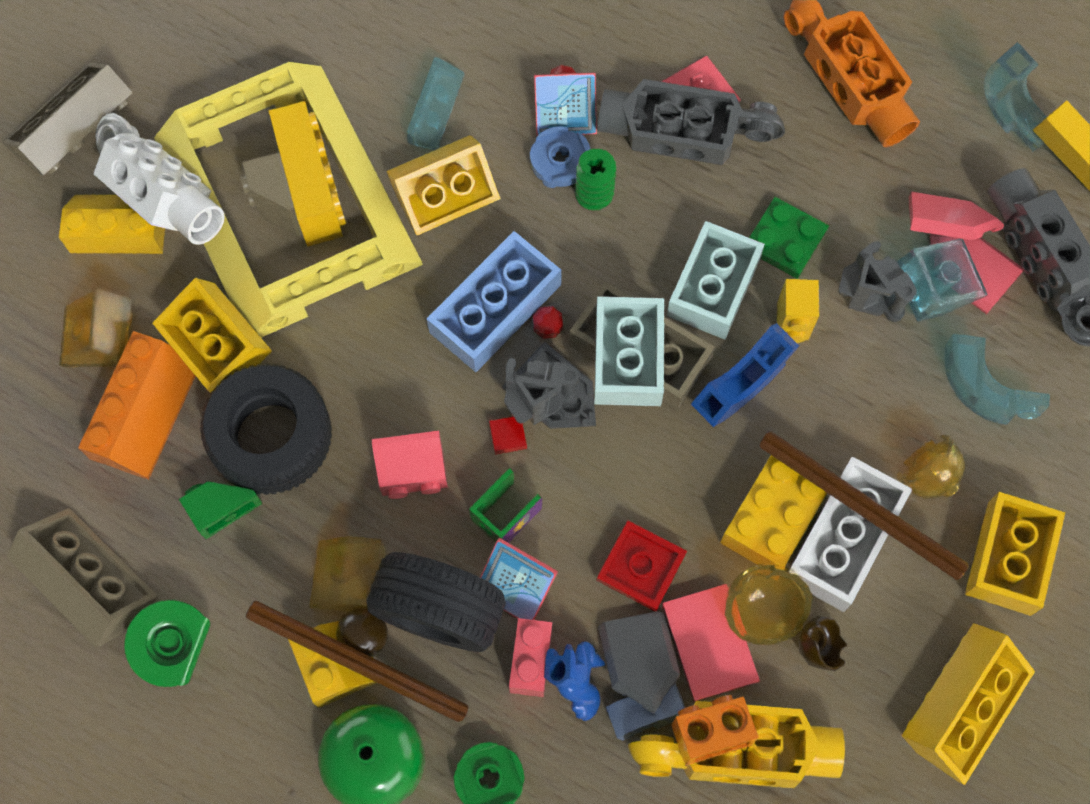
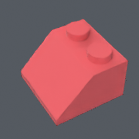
[371,431,448,499]

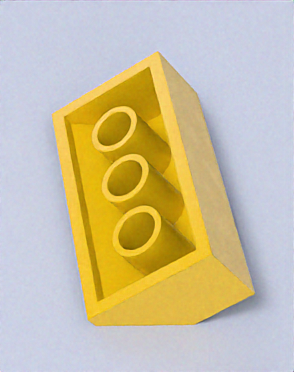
[902,623,1035,785]

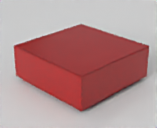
[489,417,527,455]

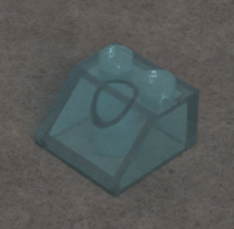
[897,239,988,322]

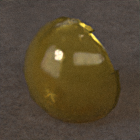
[725,563,813,645]

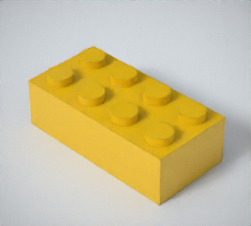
[268,101,346,247]

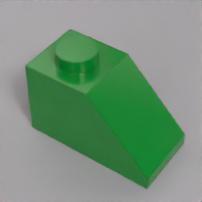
[179,481,262,540]

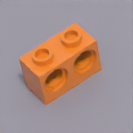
[671,695,759,766]

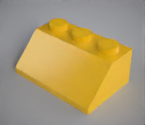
[386,135,500,236]
[59,195,165,254]

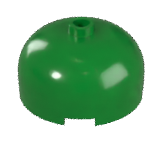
[318,704,425,804]

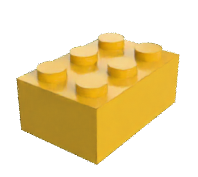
[152,278,272,393]
[720,455,827,577]
[965,492,1066,616]

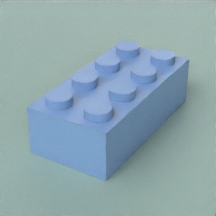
[427,231,562,372]

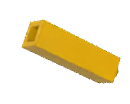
[1033,100,1090,191]

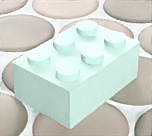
[667,221,765,340]
[594,297,664,406]

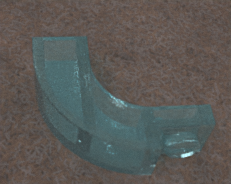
[984,42,1047,152]
[945,334,1050,425]

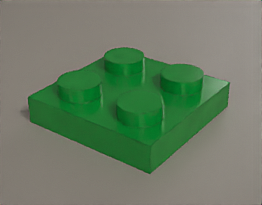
[749,197,829,279]

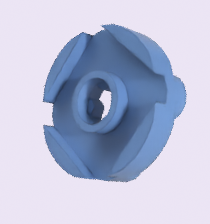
[530,126,591,188]

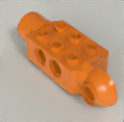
[784,0,920,147]

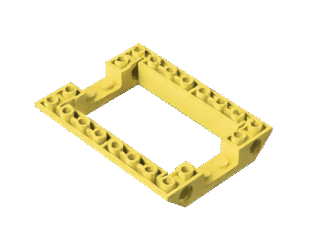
[154,62,423,338]

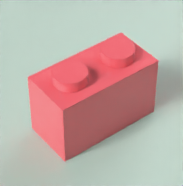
[509,618,552,697]

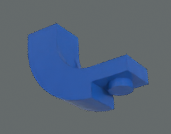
[691,323,799,427]

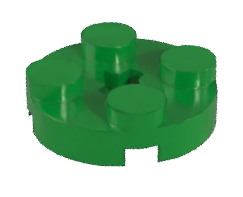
[454,742,525,804]

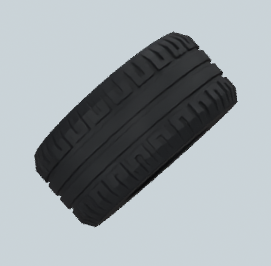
[200,364,332,495]
[366,552,506,652]

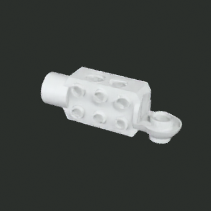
[94,113,225,244]

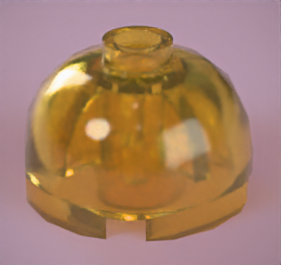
[897,435,966,499]

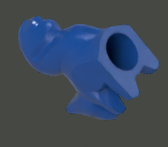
[544,641,605,721]

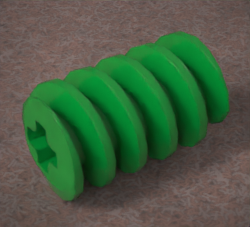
[575,148,616,211]

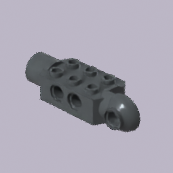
[598,79,785,165]
[987,168,1090,347]

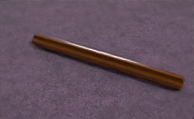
[759,431,969,580]
[245,601,469,722]

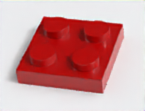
[596,520,687,612]

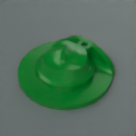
[124,600,211,687]

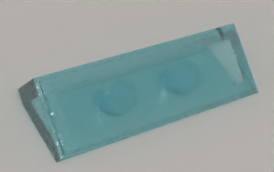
[407,57,465,150]

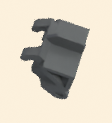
[838,241,917,322]
[504,358,580,425]

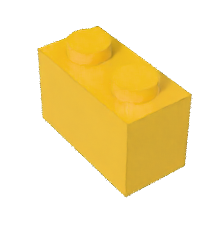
[777,279,819,343]

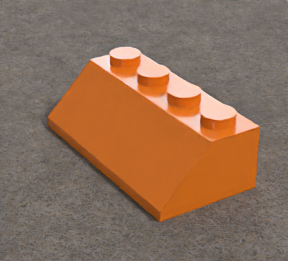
[78,331,196,480]

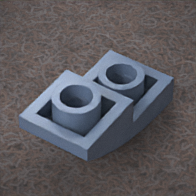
[606,683,685,741]

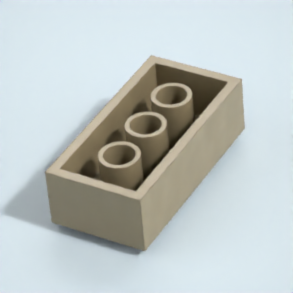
[569,281,715,411]

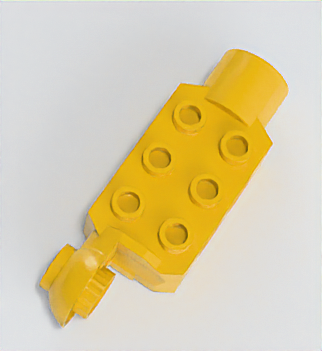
[628,701,845,788]

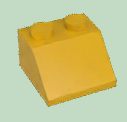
[288,621,377,708]

